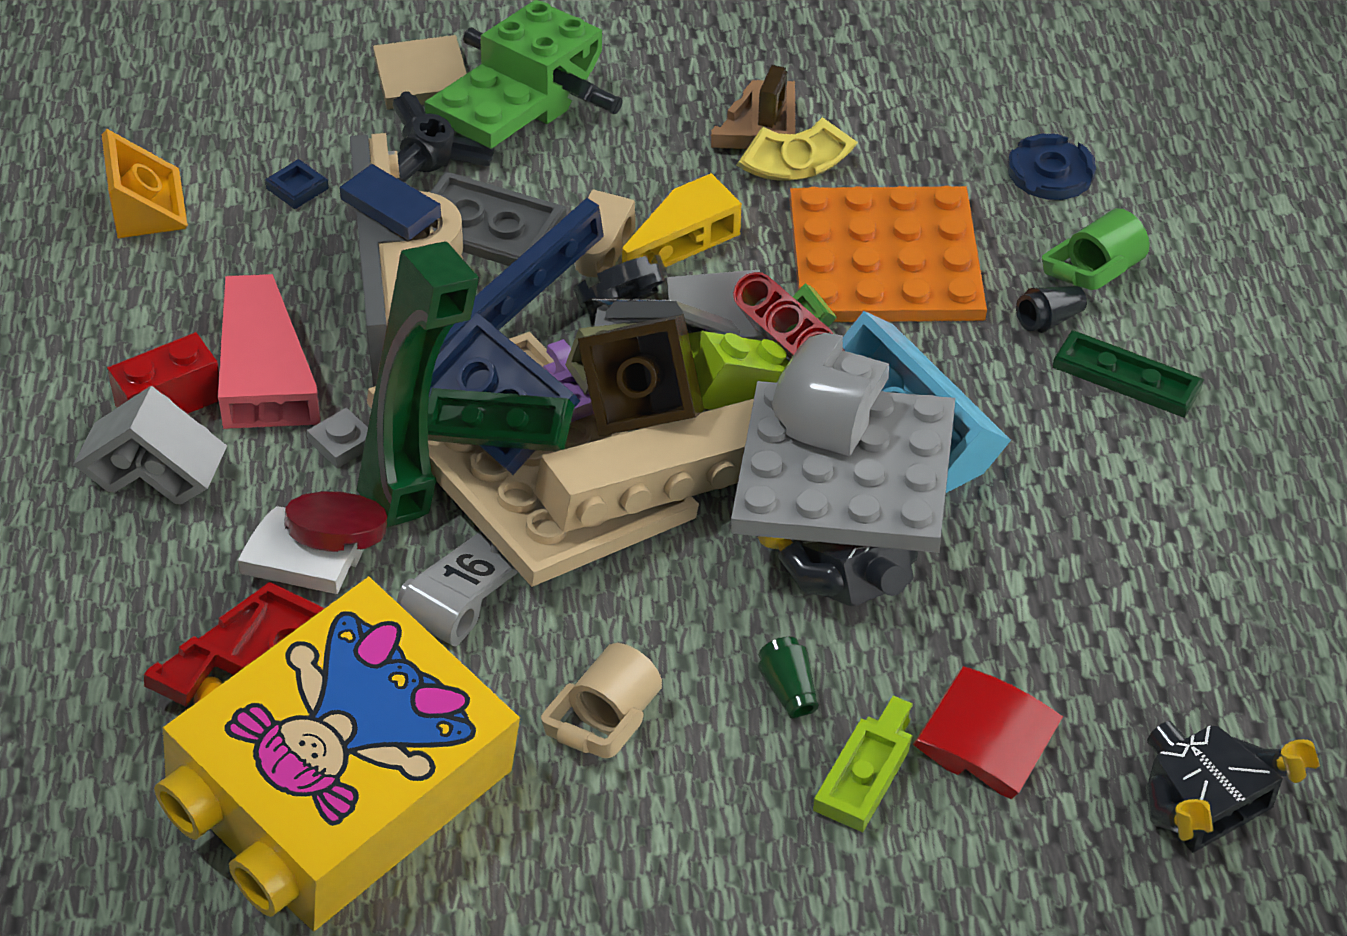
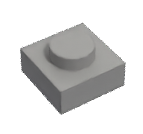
[307,408,368,468]

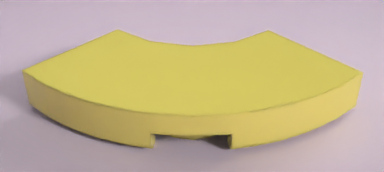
[736,117,858,181]

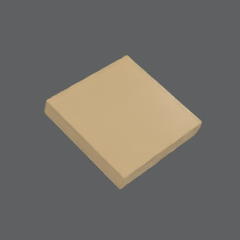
[373,35,467,109]

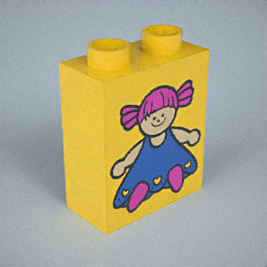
[154,576,520,931]

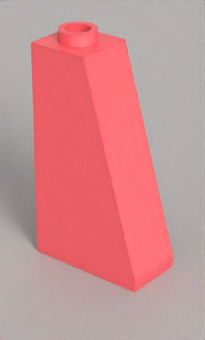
[218,274,321,429]

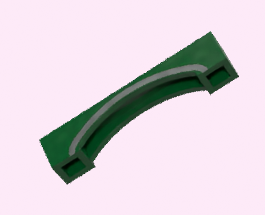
[356,241,479,528]

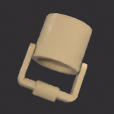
[541,643,662,758]

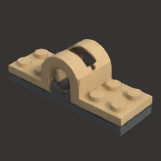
[350,133,463,387]

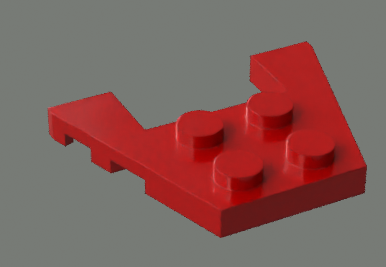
[144,582,325,707]

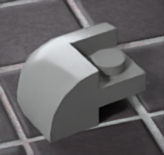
[772,333,889,457]

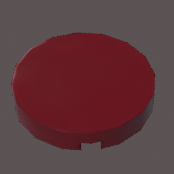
[284,491,387,552]

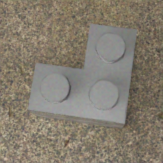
[73,386,227,505]

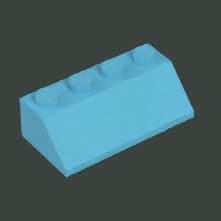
[842,311,1011,493]

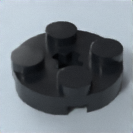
[574,255,667,317]

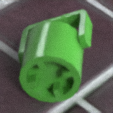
[1042,208,1150,290]

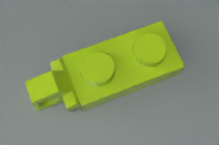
[813,695,913,833]

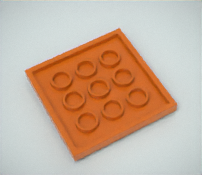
[789,186,987,322]

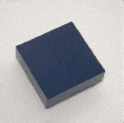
[265,159,329,209]

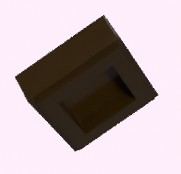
[758,65,788,128]

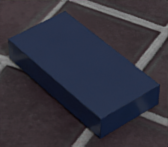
[339,164,441,240]

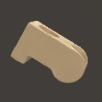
[574,190,636,278]

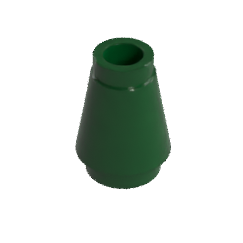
[758,636,819,719]

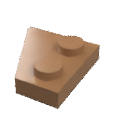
[711,80,795,149]

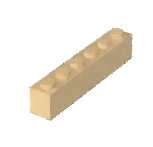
[534,399,754,533]

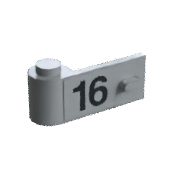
[397,531,518,646]

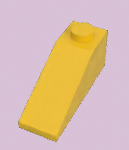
[622,173,742,267]

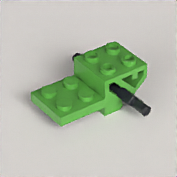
[424,0,623,149]

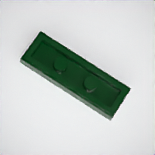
[1052,330,1204,418]
[428,388,575,452]

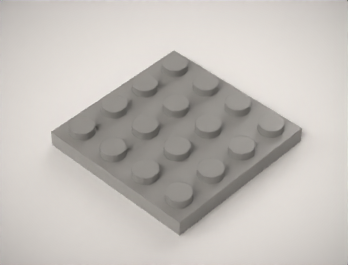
[731,381,955,553]

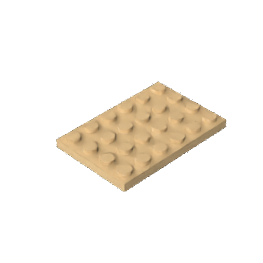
[367,331,699,587]

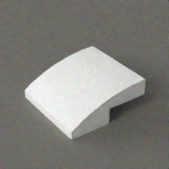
[238,506,364,594]

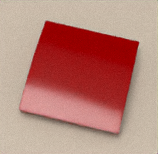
[913,666,1063,799]

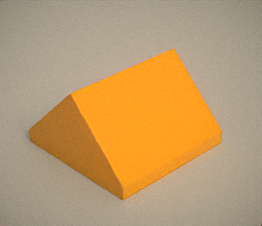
[101,129,188,238]

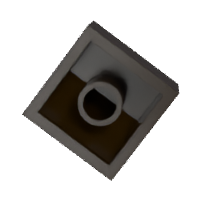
[578,314,704,436]

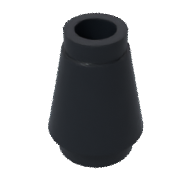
[1016,285,1087,333]

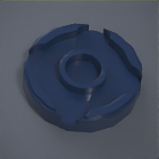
[1008,134,1096,200]

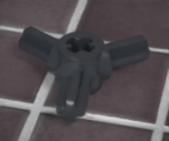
[393,91,494,183]

